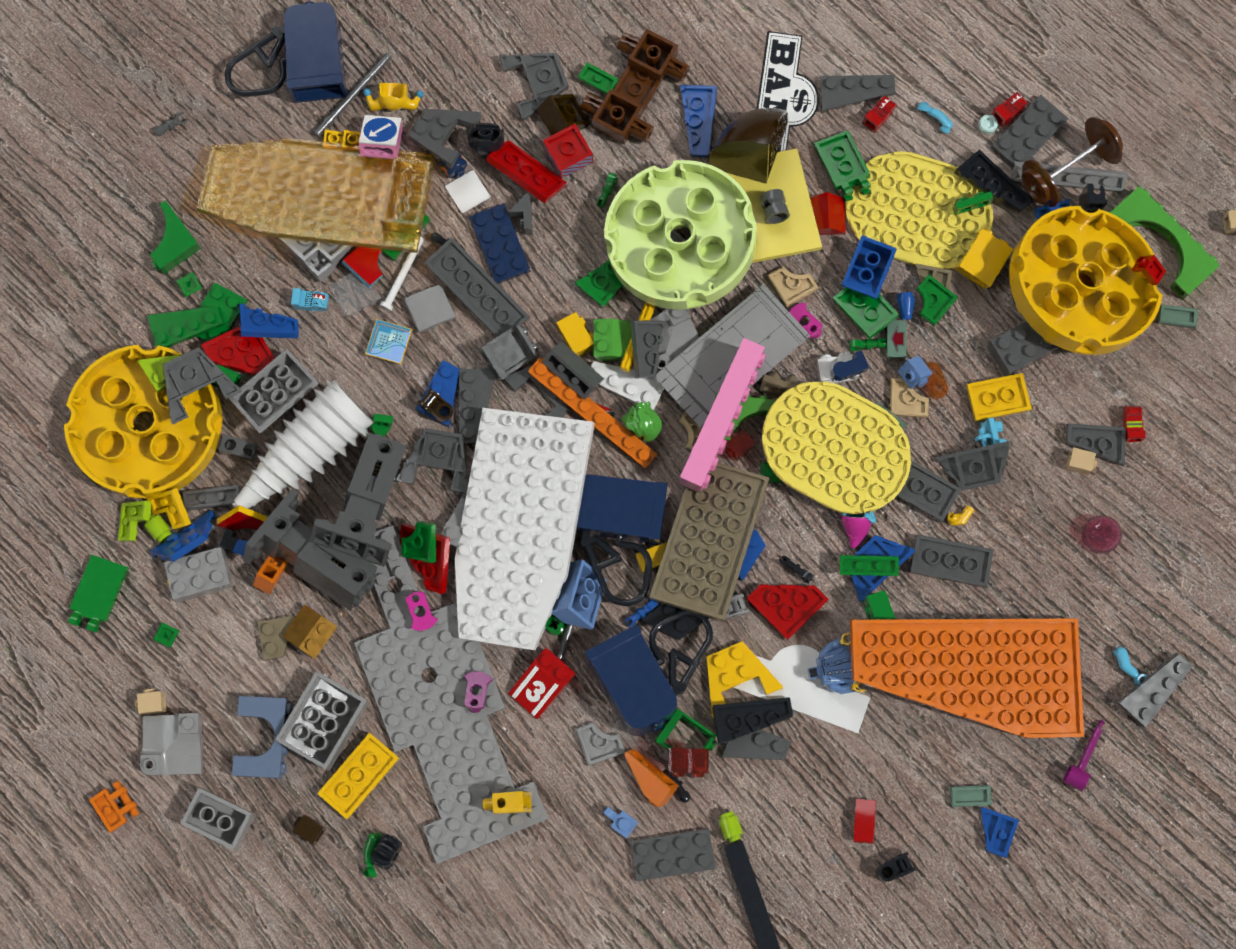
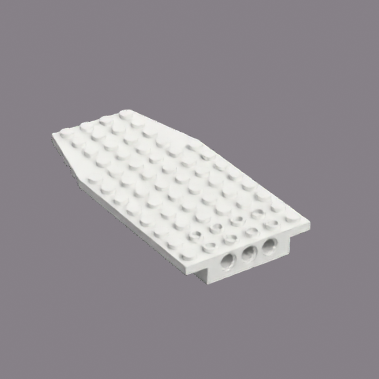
[455,408,595,651]

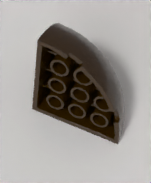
[707,108,788,184]

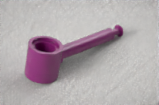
[1063,720,1105,792]

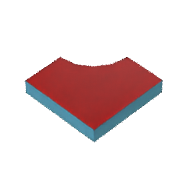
[342,238,383,288]

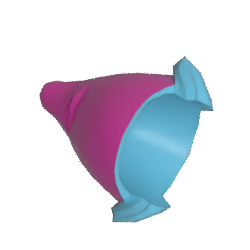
[842,511,876,548]

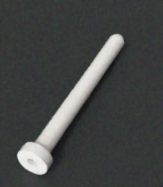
[379,236,424,312]

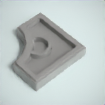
[576,722,626,766]

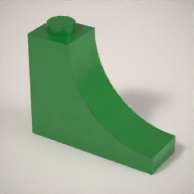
[150,200,201,274]

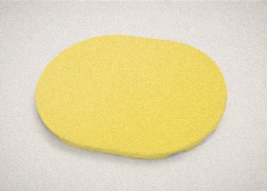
[845,151,993,270]
[762,381,911,514]

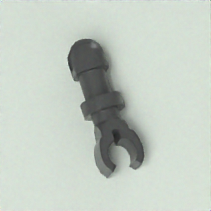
[154,112,188,136]

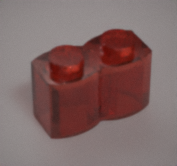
[668,748,709,778]

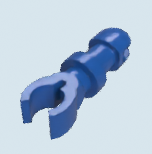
[624,600,658,627]

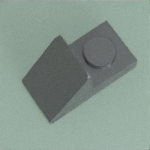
[509,193,533,235]

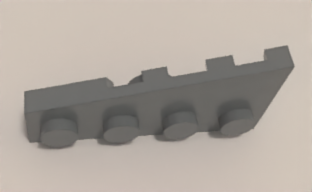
[821,75,895,113]

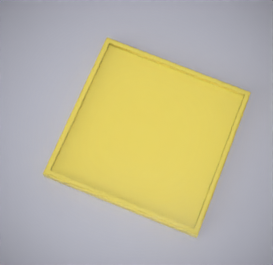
[725,149,822,263]

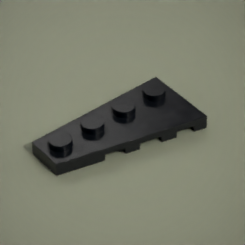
[954,149,1033,213]
[712,697,793,746]

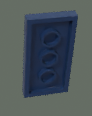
[469,204,531,284]

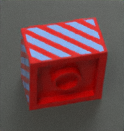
[542,124,594,178]

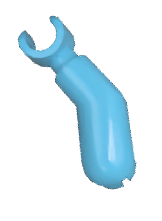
[917,102,953,134]
[1113,647,1147,685]

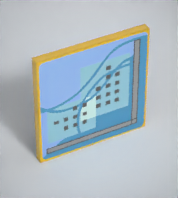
[365,319,413,364]

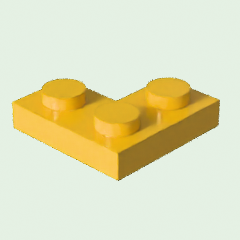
[147,488,191,530]

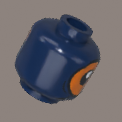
[440,153,467,178]

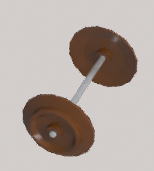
[1021,117,1123,207]

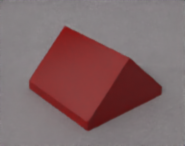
[810,192,846,235]

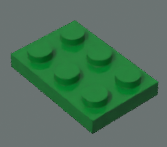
[197,282,248,342]
[833,288,899,340]

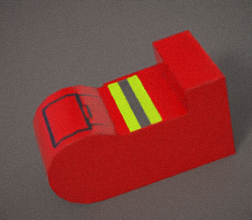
[1123,406,1146,442]

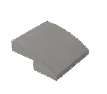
[404,284,456,333]

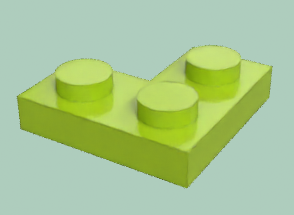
[118,501,151,542]

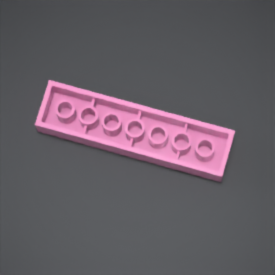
[679,338,766,493]

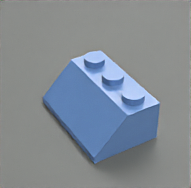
[551,559,607,630]

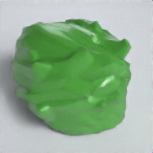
[621,401,662,442]

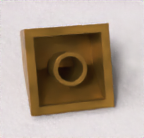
[282,604,337,659]

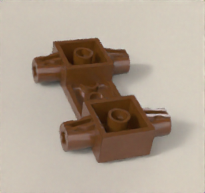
[581,29,690,145]

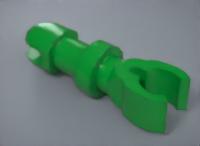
[596,173,618,208]
[849,338,887,351]

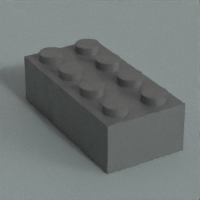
[986,321,1062,376]

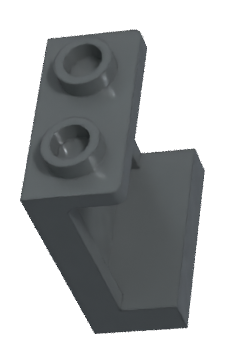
[478,324,539,381]

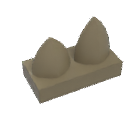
[759,371,799,398]

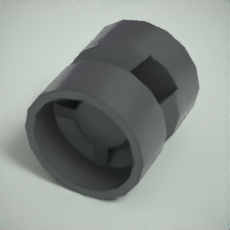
[760,189,790,224]

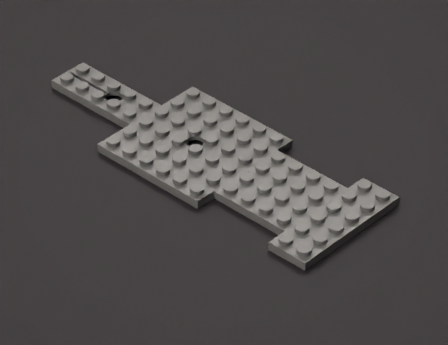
[354,525,548,864]

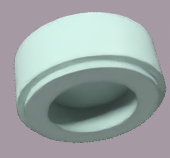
[978,115,998,134]

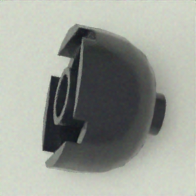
[467,123,504,158]

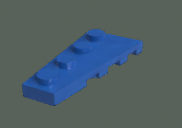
[680,85,717,158]

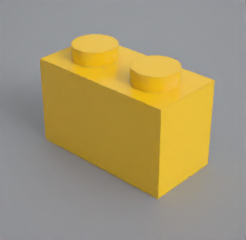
[556,312,594,357]

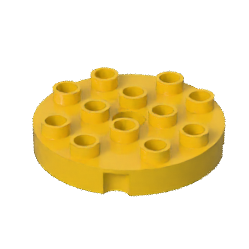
[1009,206,1162,355]
[64,345,223,499]

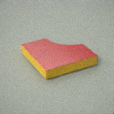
[216,505,268,531]

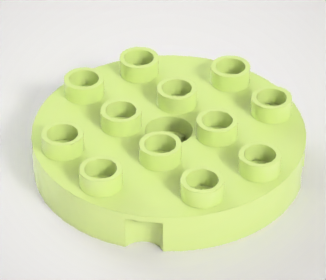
[604,160,757,310]

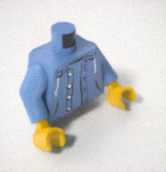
[807,633,866,694]

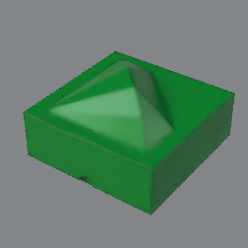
[176,271,202,297]
[153,622,180,649]

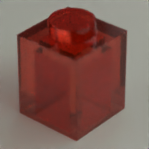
[725,429,756,462]

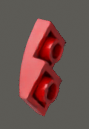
[853,799,876,844]

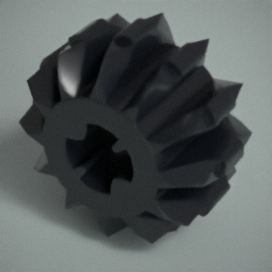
[371,834,402,870]

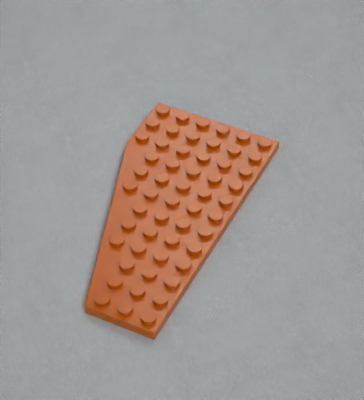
[850,618,1084,738]

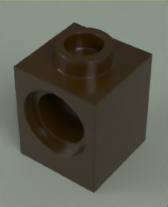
[293,815,326,845]

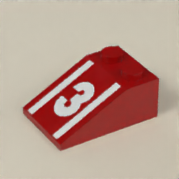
[508,648,576,720]

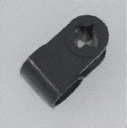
[875,851,916,882]

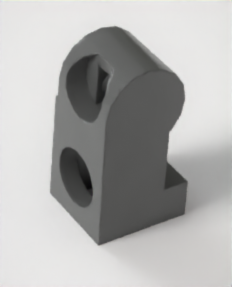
[218,434,258,461]

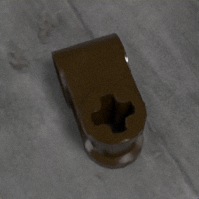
[417,388,453,423]

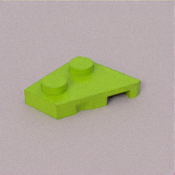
[138,355,181,393]

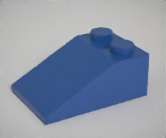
[841,235,897,300]

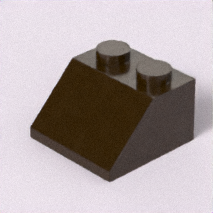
[537,94,591,136]

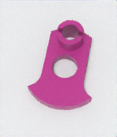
[789,303,823,339]
[406,591,438,631]

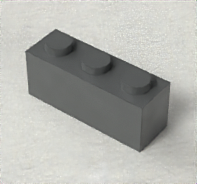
[542,341,604,400]

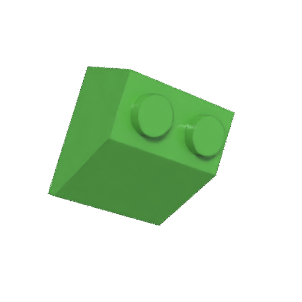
[594,318,632,361]

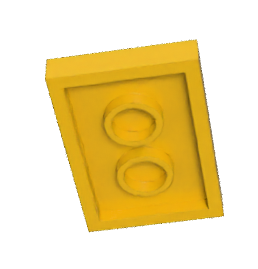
[966,373,1032,422]

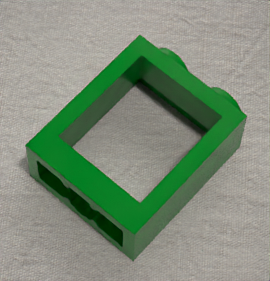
[655,709,717,769]

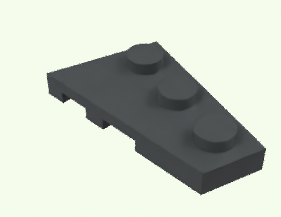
[630,321,666,379]
[1066,423,1126,466]
[722,730,791,760]

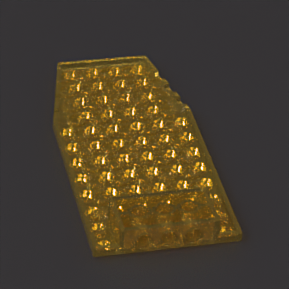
[197,138,435,253]

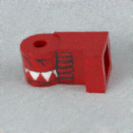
[992,92,1028,128]
[863,96,897,133]

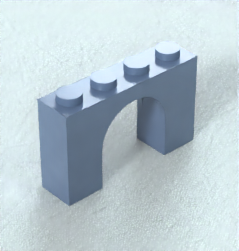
[232,696,292,779]

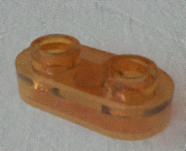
[926,362,948,400]

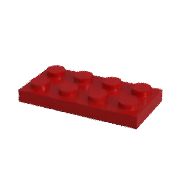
[486,140,567,203]

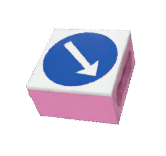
[359,115,403,159]

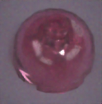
[1081,515,1122,554]

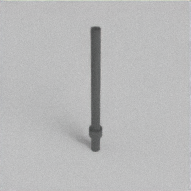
[314,53,392,137]

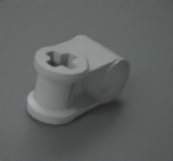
[714,594,750,622]

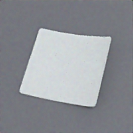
[445,170,491,213]

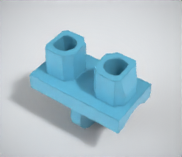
[975,418,1006,447]

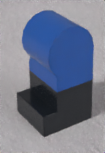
[219,528,249,557]

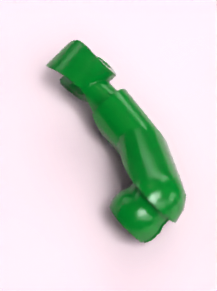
[363,832,382,878]

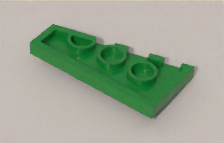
[147,306,225,348]

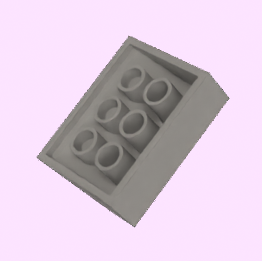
[229,349,319,433]
[275,671,370,771]

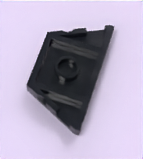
[642,603,710,640]

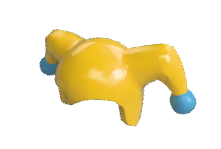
[363,83,424,111]

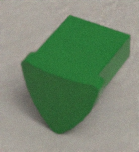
[370,413,393,437]

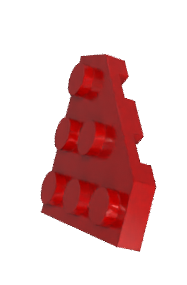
[201,326,275,375]
[400,523,450,594]
[746,585,829,640]

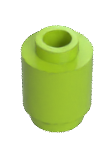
[144,514,172,544]
[719,811,744,843]

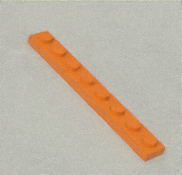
[528,358,657,469]

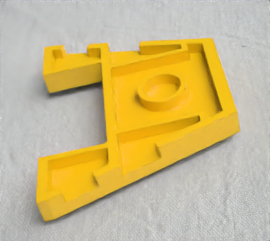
[706,641,783,718]

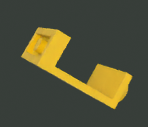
[954,228,1013,289]

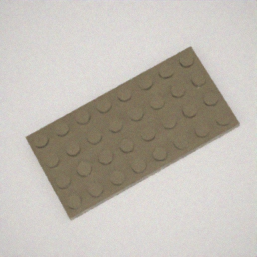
[649,463,769,622]

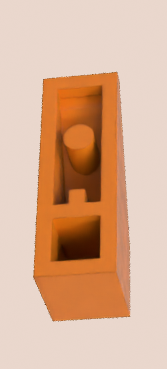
[253,555,289,595]
[624,748,679,807]

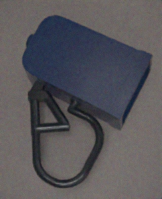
[225,1,348,103]
[576,474,667,606]
[584,609,713,736]

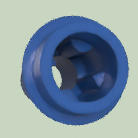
[896,292,915,320]

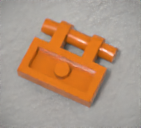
[89,781,140,833]

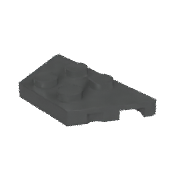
[937,441,1011,491]

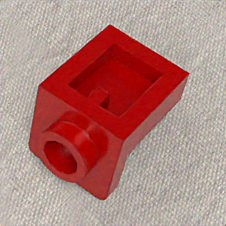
[1131,255,1166,285]

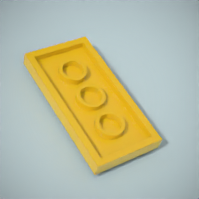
[317,732,400,820]

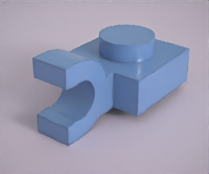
[603,806,638,838]

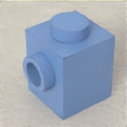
[897,356,933,389]

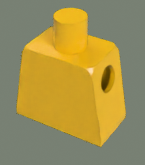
[483,791,532,814]

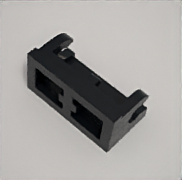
[1079,183,1107,213]

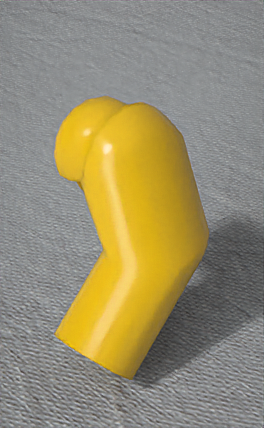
[947,505,974,526]

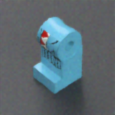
[291,288,329,311]

